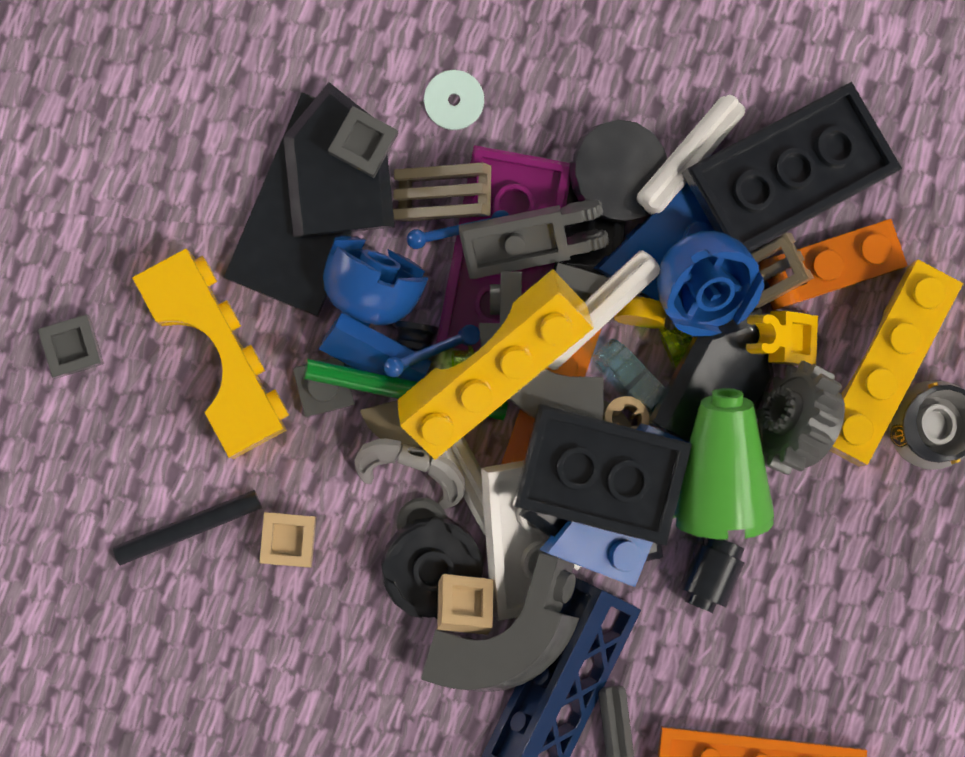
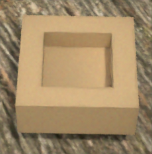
[259,512,316,568]
[437,574,493,635]

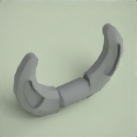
[355,438,466,509]

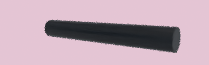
[113,490,262,566]

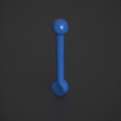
[406,210,509,249]
[384,324,480,377]

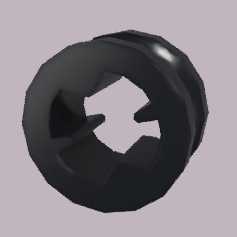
[392,321,438,351]

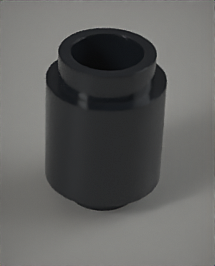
[679,538,745,613]

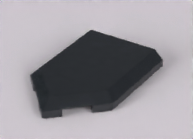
[284,82,395,238]
[649,308,774,442]

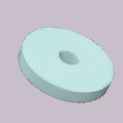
[424,70,484,130]

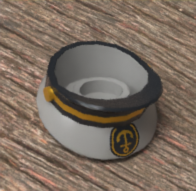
[889,381,965,470]

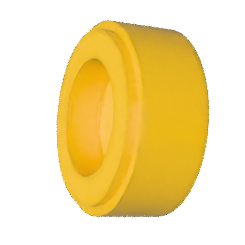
[614,296,666,329]

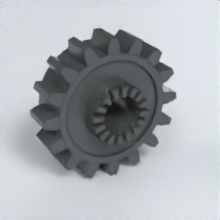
[755,361,845,475]

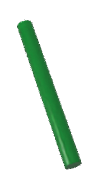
[304,359,508,421]

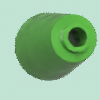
[673,388,774,540]

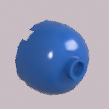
[656,231,764,336]
[323,236,428,327]

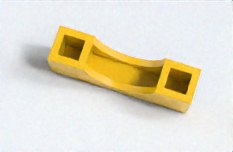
[132,248,290,459]
[829,259,964,467]
[397,269,594,460]

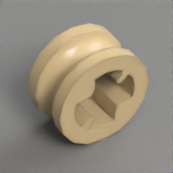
[603,396,649,429]

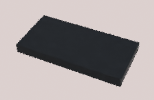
[682,82,902,252]
[224,92,354,317]

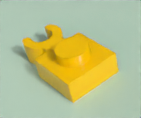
[746,311,818,366]

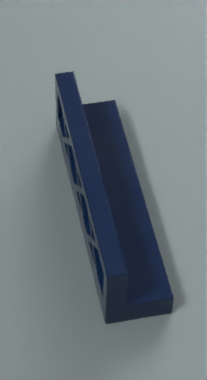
[481,578,641,757]

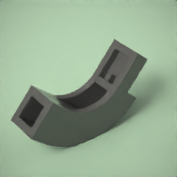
[479,272,604,420]
[421,553,579,692]

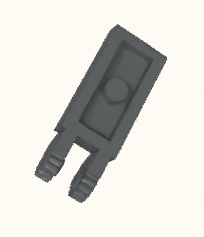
[459,199,609,279]

